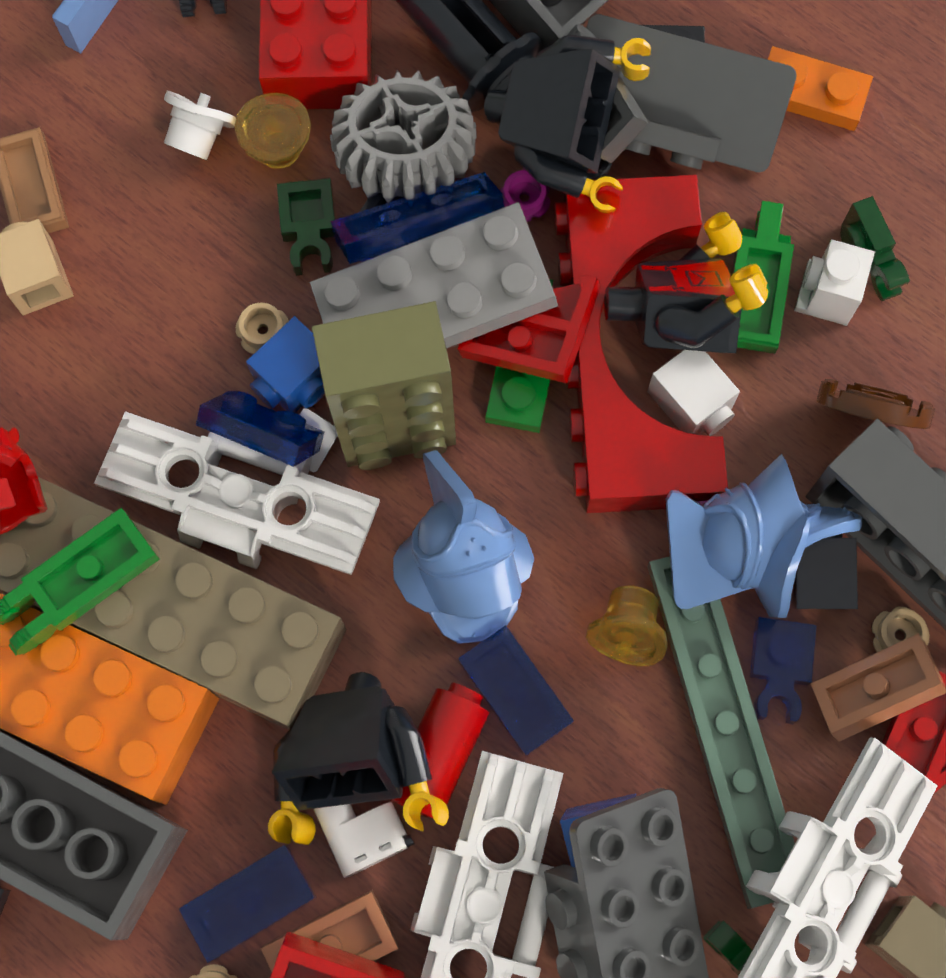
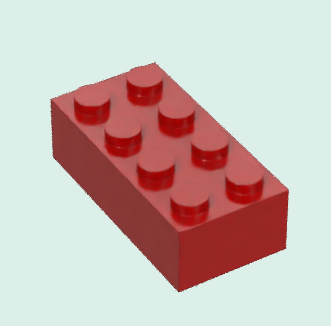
[259,0,372,110]

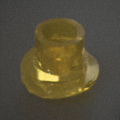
[235,93,311,168]
[585,586,668,667]

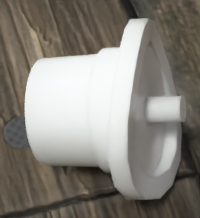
[164,90,237,160]

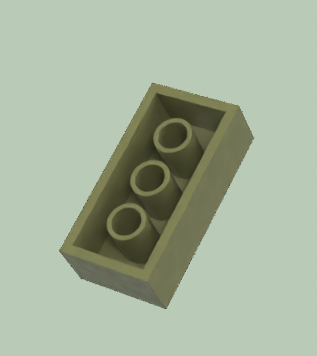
[312,301,456,470]

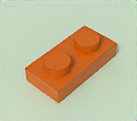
[768,46,873,131]

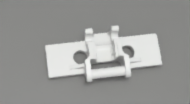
[94,411,380,575]
[738,737,937,978]
[410,751,564,978]

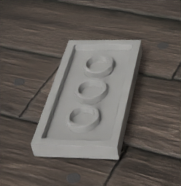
[310,202,558,348]

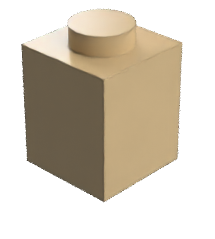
[0,219,74,316]

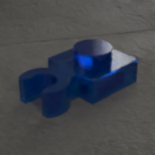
[750,617,817,724]

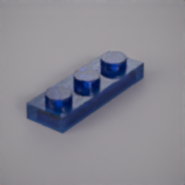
[330,172,505,264]

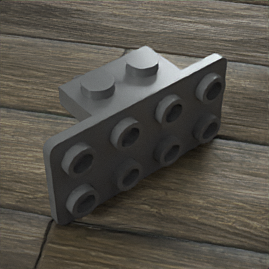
[587,14,797,172]
[544,788,709,978]

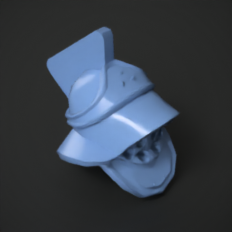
[393,450,534,644]
[665,454,862,618]

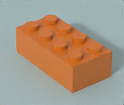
[0,593,220,805]

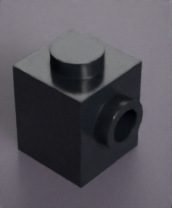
[794,534,858,609]

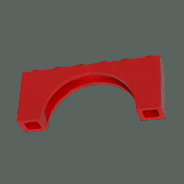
[554,175,728,513]

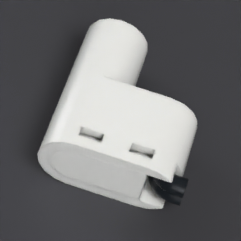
[314,802,415,878]

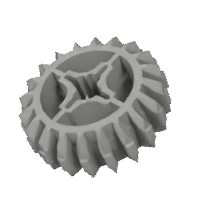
[330,70,477,206]

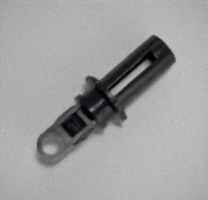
[395,0,612,180]

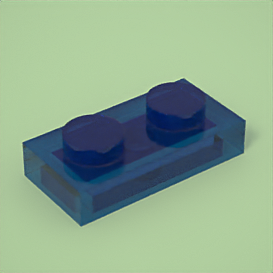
[196,391,325,467]
[458,625,574,758]
[179,845,317,963]

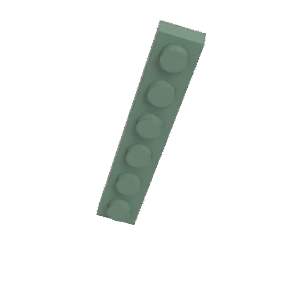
[647,556,795,909]

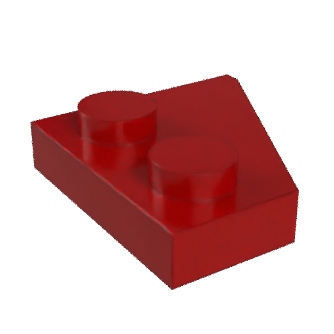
[457,275,600,384]

